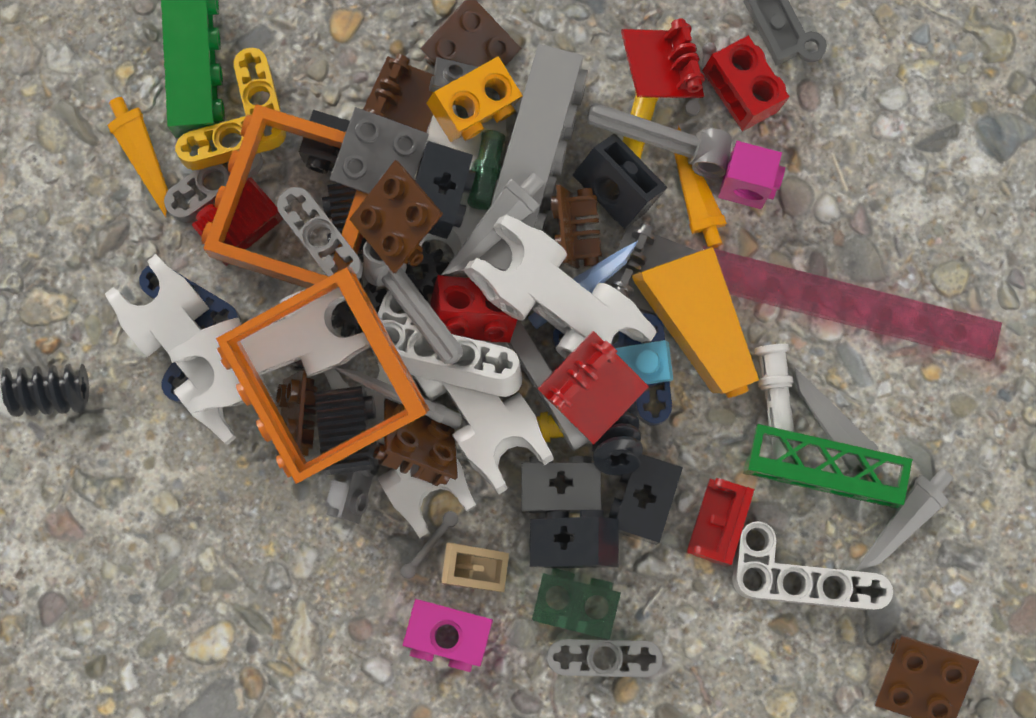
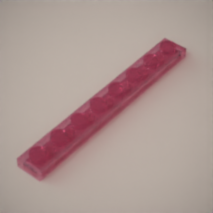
[702,246,1002,362]

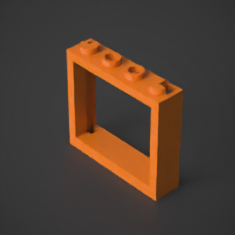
[201,104,368,288]
[216,267,430,484]

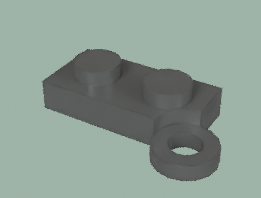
[743,0,827,66]

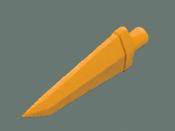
[107,97,168,217]
[674,125,727,248]

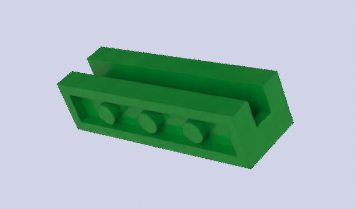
[161,0,225,138]

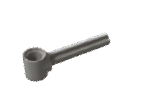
[587,103,732,178]
[363,241,464,365]

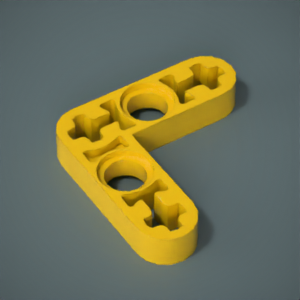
[175,47,286,170]

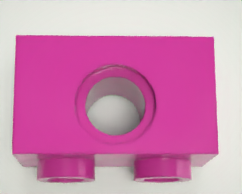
[718,141,786,210]
[402,599,493,672]

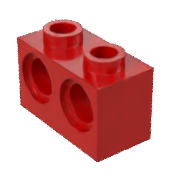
[702,35,790,132]
[430,275,518,343]

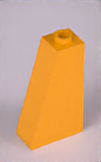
[632,247,759,398]

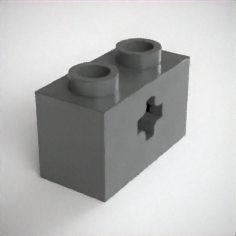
[521,456,601,514]

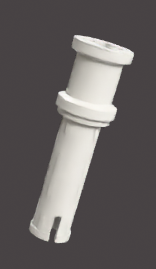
[754,344,797,462]

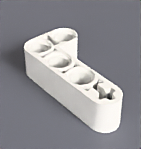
[375,291,522,397]
[732,521,893,610]

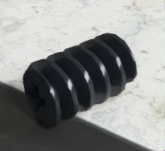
[1,364,90,417]
[592,401,643,476]

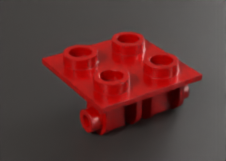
[621,18,705,98]
[537,331,649,444]

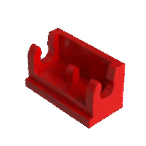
[686,478,755,567]

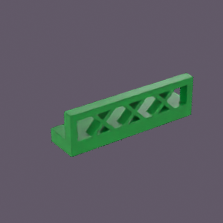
[743,424,913,508]

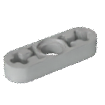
[164,141,263,222]
[277,187,363,280]
[547,639,663,677]

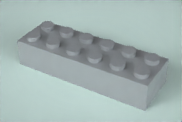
[479,43,588,271]

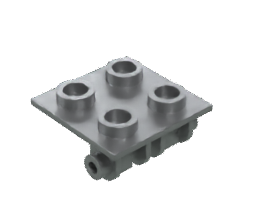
[329,107,429,194]
[605,223,698,316]

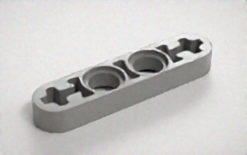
[508,320,590,451]

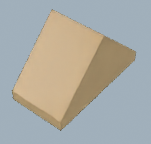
[441,543,509,592]

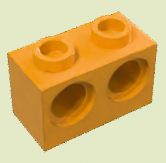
[426,56,523,142]

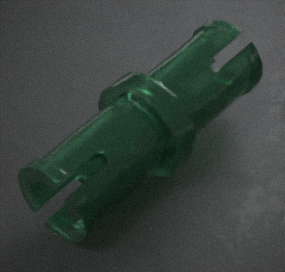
[467,130,506,210]

